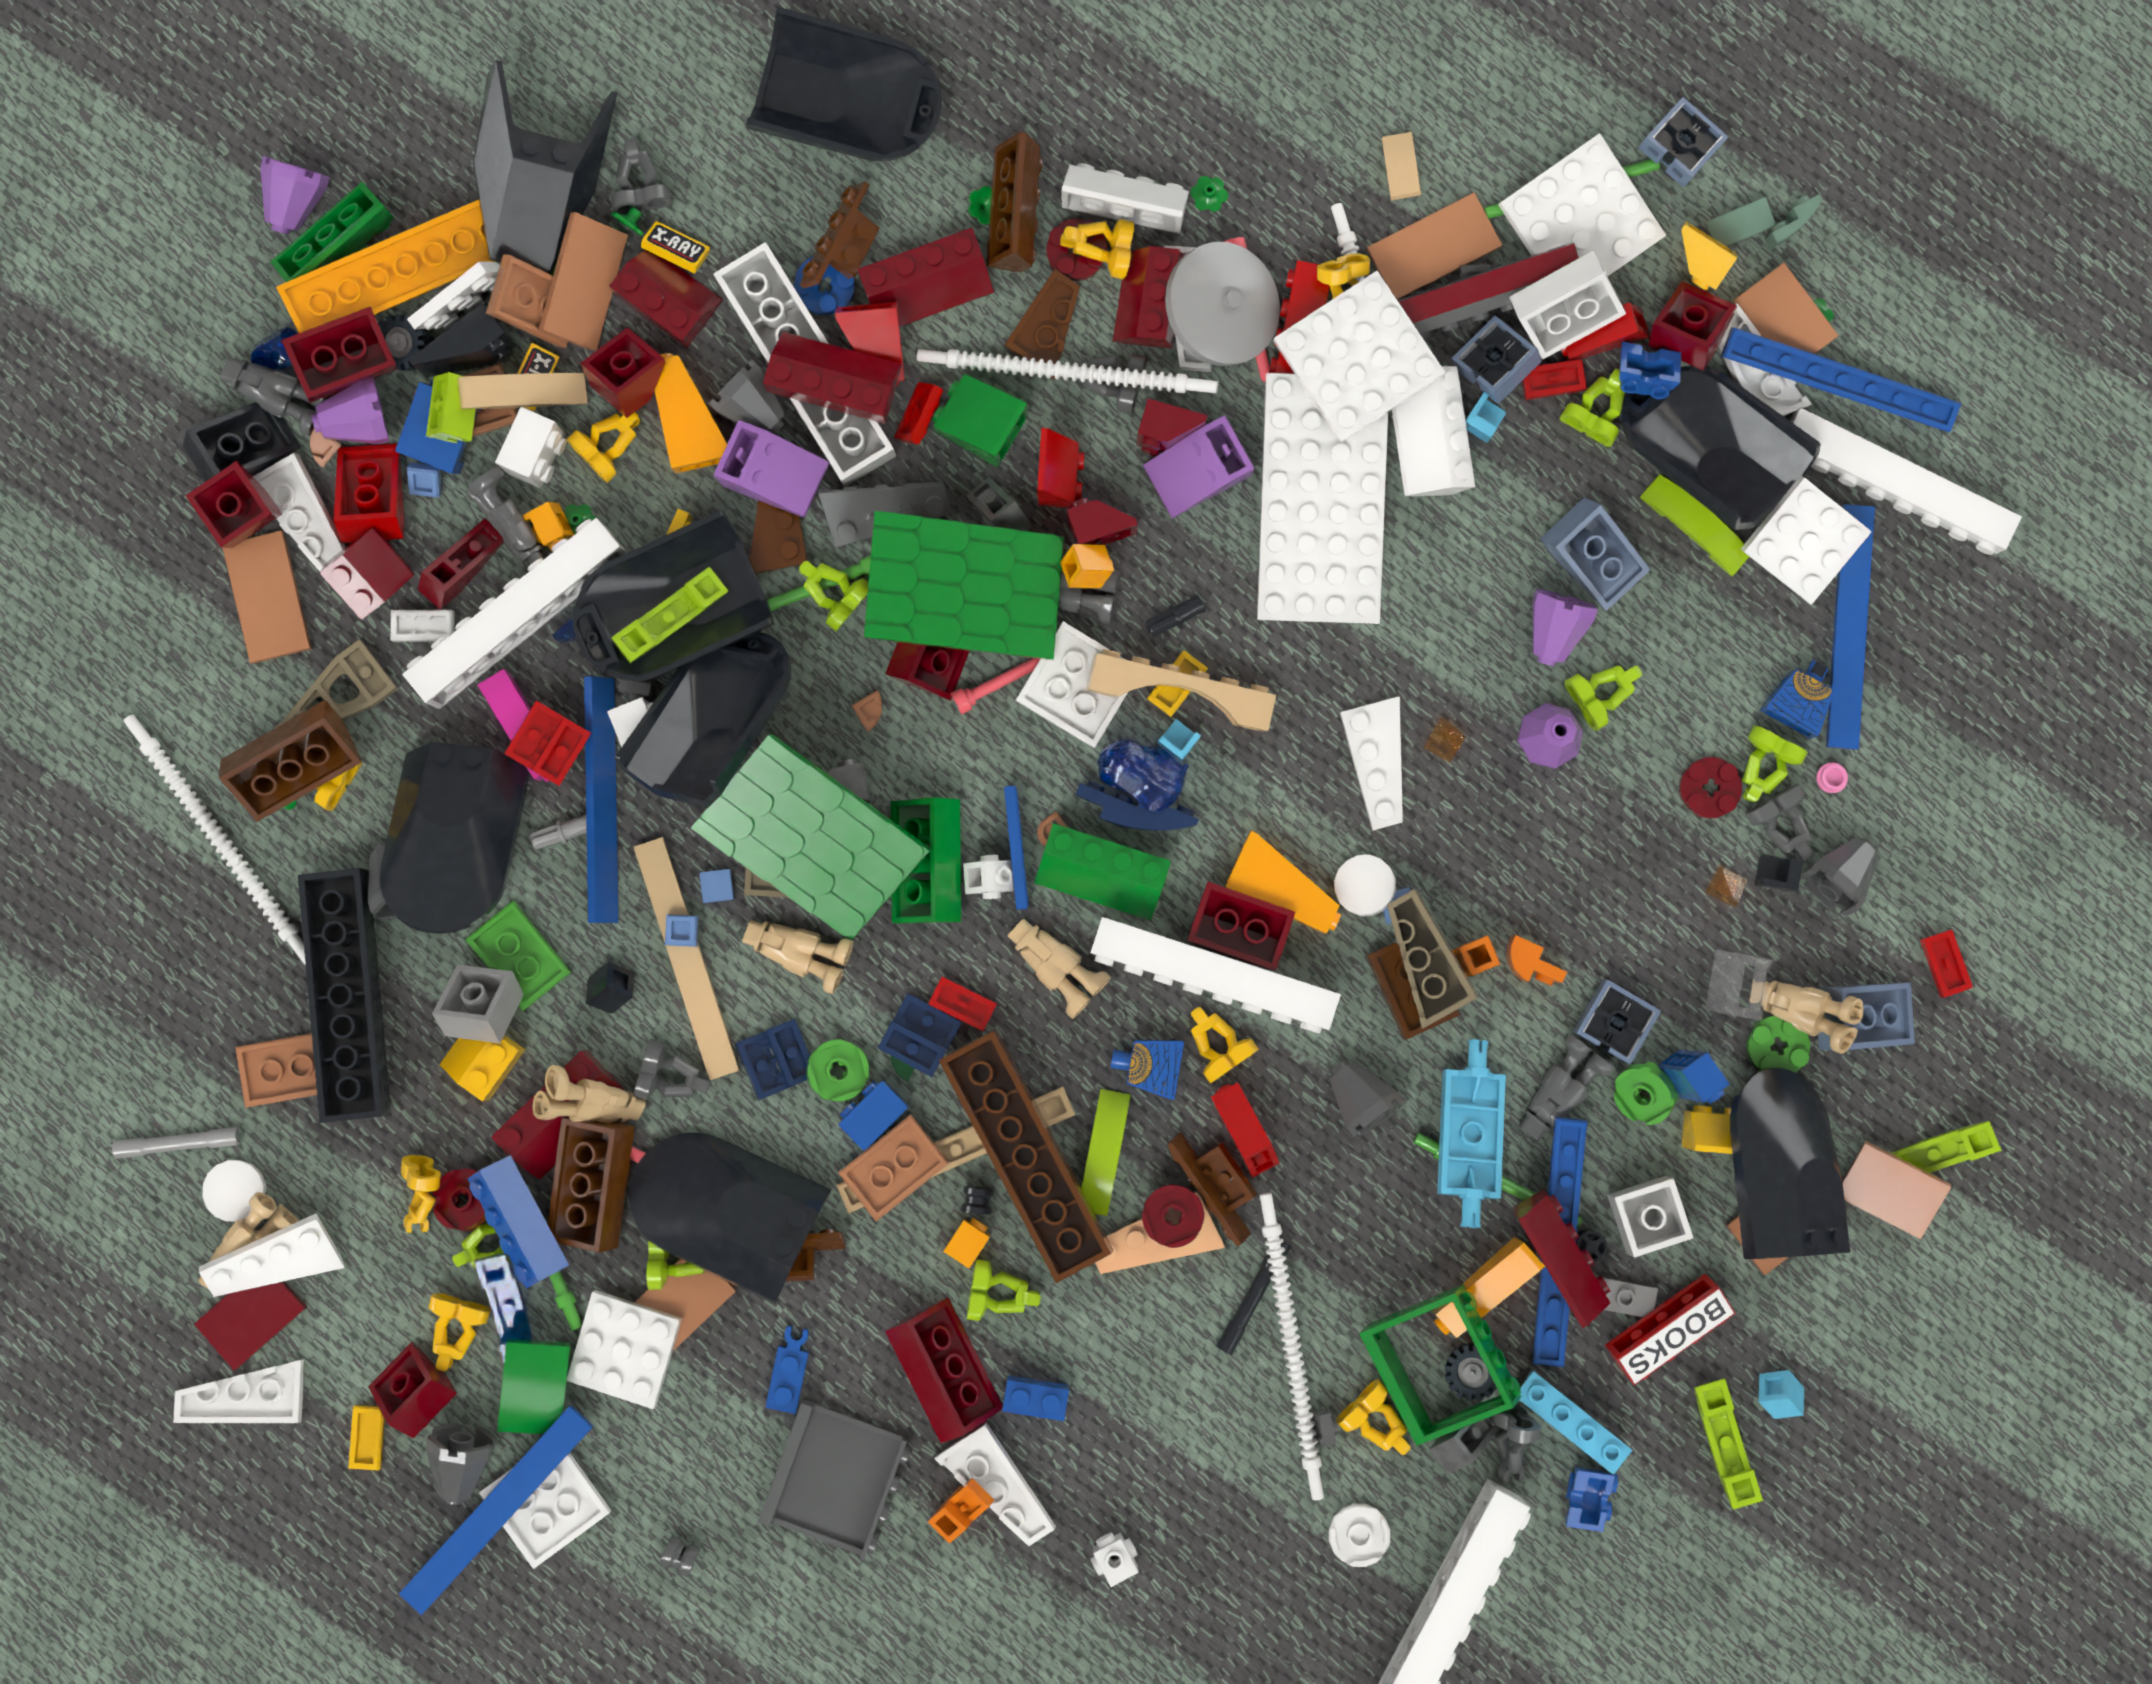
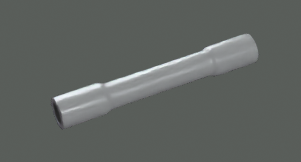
[112,1127,241,1159]

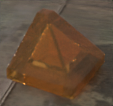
[1423,717,1466,763]
[1705,866,1747,907]

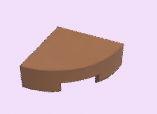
[310,426,341,468]
[852,690,882,732]

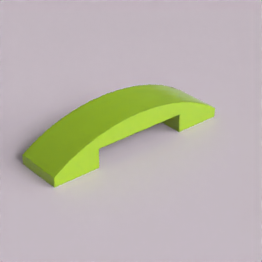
[1639,474,1749,577]
[611,567,728,663]
[1081,1089,1131,1216]
[1891,1121,2002,1173]
[1694,1378,1763,1510]

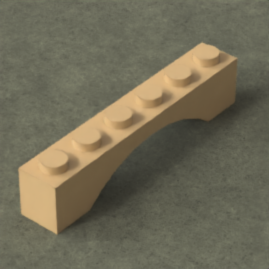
[1085,649,1276,732]

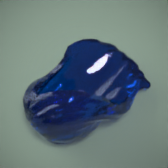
[1097,739,1189,812]

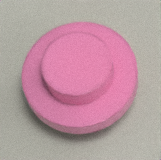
[1816,763,1848,793]

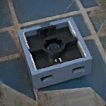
[1638,97,1728,188]
[1451,316,1542,404]
[1572,979,1661,1065]

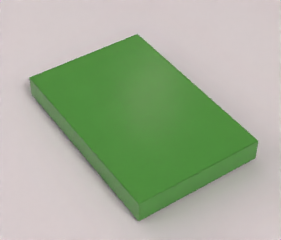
[465,901,572,1011]

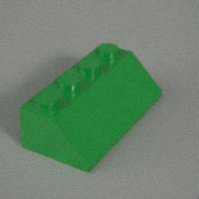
[270,182,394,282]
[891,797,961,924]
[1034,823,1171,921]

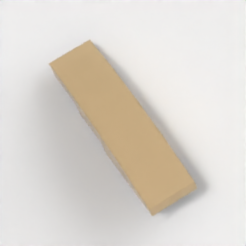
[458,373,588,409]

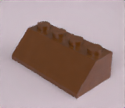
[986,132,1042,272]
[218,700,361,822]
[548,1117,635,1253]

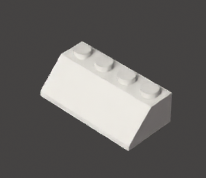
[1061,163,1189,234]
[1392,366,1475,496]

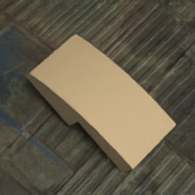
[1382,132,1421,201]

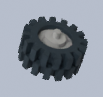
[378,314,433,371]
[1444,1341,1497,1401]

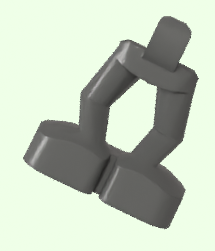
[611,138,672,215]
[1073,354,1147,415]
[1745,784,1813,860]
[634,1039,710,1100]
[1493,1404,1541,1483]

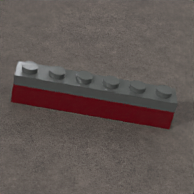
[1397,243,1579,339]

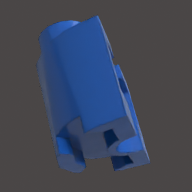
[1619,341,1681,399]
[1565,1467,1618,1532]

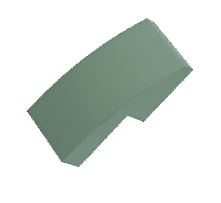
[1765,194,1823,250]
[1706,196,1776,246]

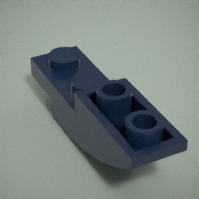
[1076,781,1199,831]

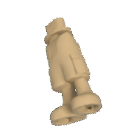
[742,919,854,994]
[1008,919,1111,1019]
[1753,980,1863,1054]
[533,1065,646,1123]
[198,1192,299,1289]

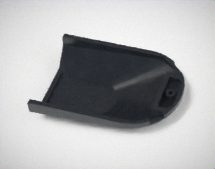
[746,7,942,162]
[1621,365,1821,530]
[572,510,775,681]
[615,632,792,809]
[380,742,530,934]
[1730,1068,1851,1260]
[629,1132,831,1304]

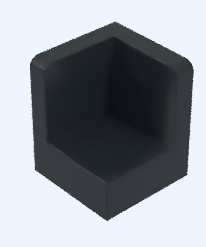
[1755,856,1803,892]
[586,962,634,1014]

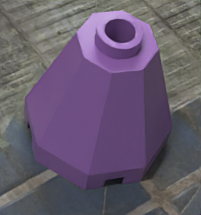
[260,156,330,235]
[311,378,390,444]
[1532,589,1598,666]
[1517,703,1584,769]

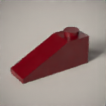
[418,519,504,610]

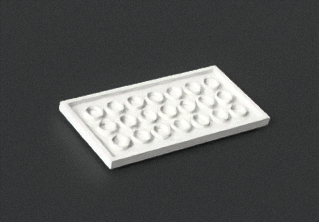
[1257,373,1388,624]

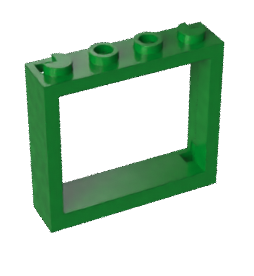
[1359,1284,1522,1446]

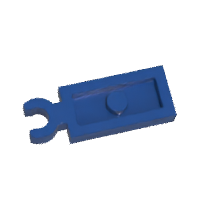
[765,1325,809,1414]

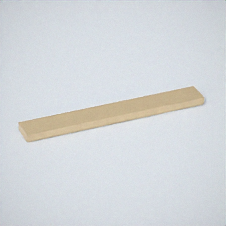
[633,837,740,1080]
[837,1087,1075,1213]

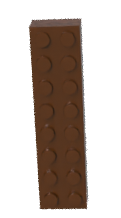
[938,1031,1114,1283]

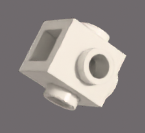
[963,855,1013,899]
[1091,1532,1139,1587]

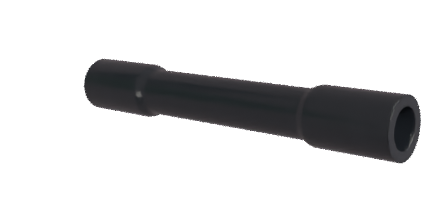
[1216,1242,1292,1355]

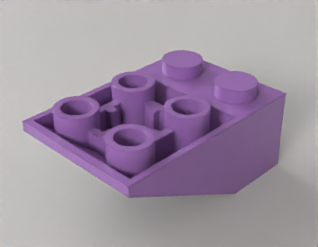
[1143,415,1254,519]
[714,420,829,518]

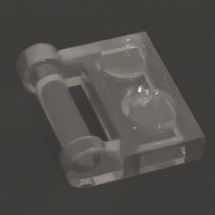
[1705,950,1772,1021]

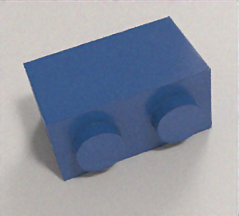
[838,1080,910,1151]
[1002,1375,1069,1421]

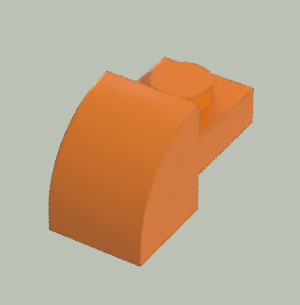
[1452,935,1501,977]
[1506,935,1567,986]
[927,1478,994,1544]

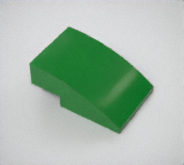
[497,1339,570,1434]

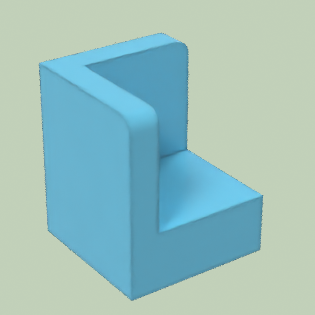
[1465,391,1506,443]
[1157,719,1201,762]
[1758,1370,1804,1419]

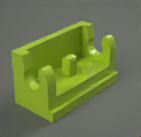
[426,372,476,443]

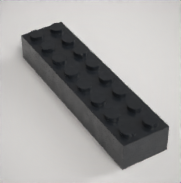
[298,868,392,1123]

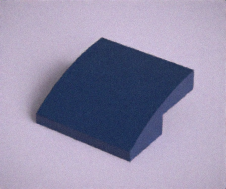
[878,993,962,1077]
[734,1018,810,1101]

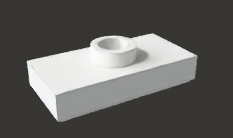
[390,610,455,642]

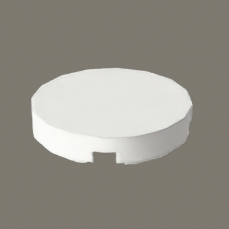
[1334,855,1396,916]
[202,1160,266,1222]
[1329,1503,1390,1567]

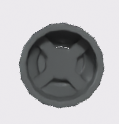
[659,1535,701,1577]

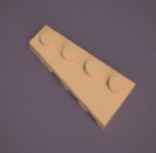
[1095,1191,1225,1274]

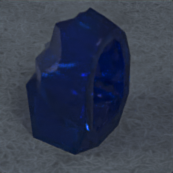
[250,327,298,370]

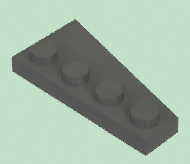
[817,482,952,547]

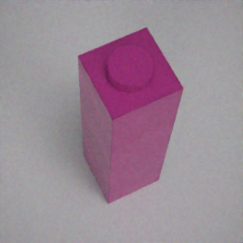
[478,669,549,782]

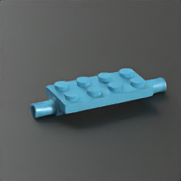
[1437,1039,1506,1228]

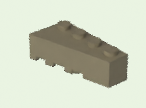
[1387,889,1479,1029]

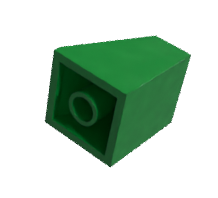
[932,374,1028,468]

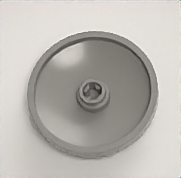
[1165,242,1280,366]

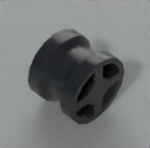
[961,1185,994,1215]
[1576,1229,1608,1262]

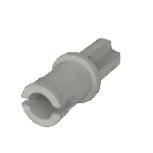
[530,814,587,849]

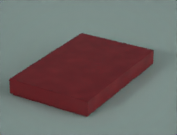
[194,1281,307,1371]

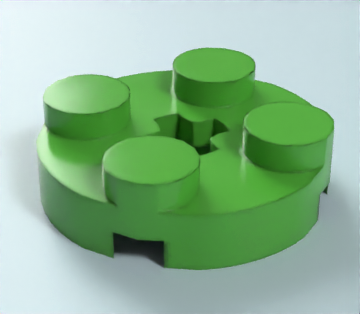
[1746,1015,1810,1073]
[806,1039,869,1102]
[1614,1062,1679,1125]

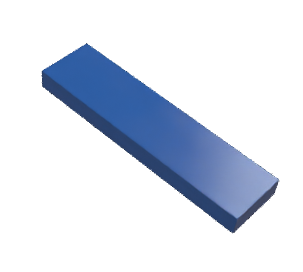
[1004,786,1029,910]

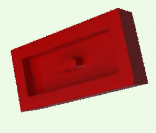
[1521,359,1587,400]
[894,382,943,445]
[1920,929,1973,998]
[928,977,997,1031]

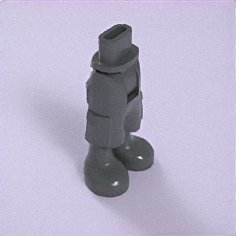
[220,357,332,436]
[465,466,545,565]
[1058,568,1121,625]
[1518,1034,1616,1141]

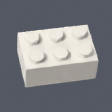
[1509,251,1626,359]

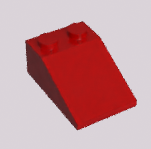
[1037,428,1085,508]
[333,444,404,543]

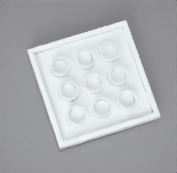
[1498,133,1666,277]
[1273,271,1445,443]

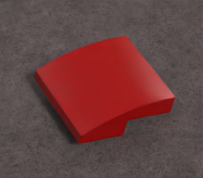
[504,700,591,786]

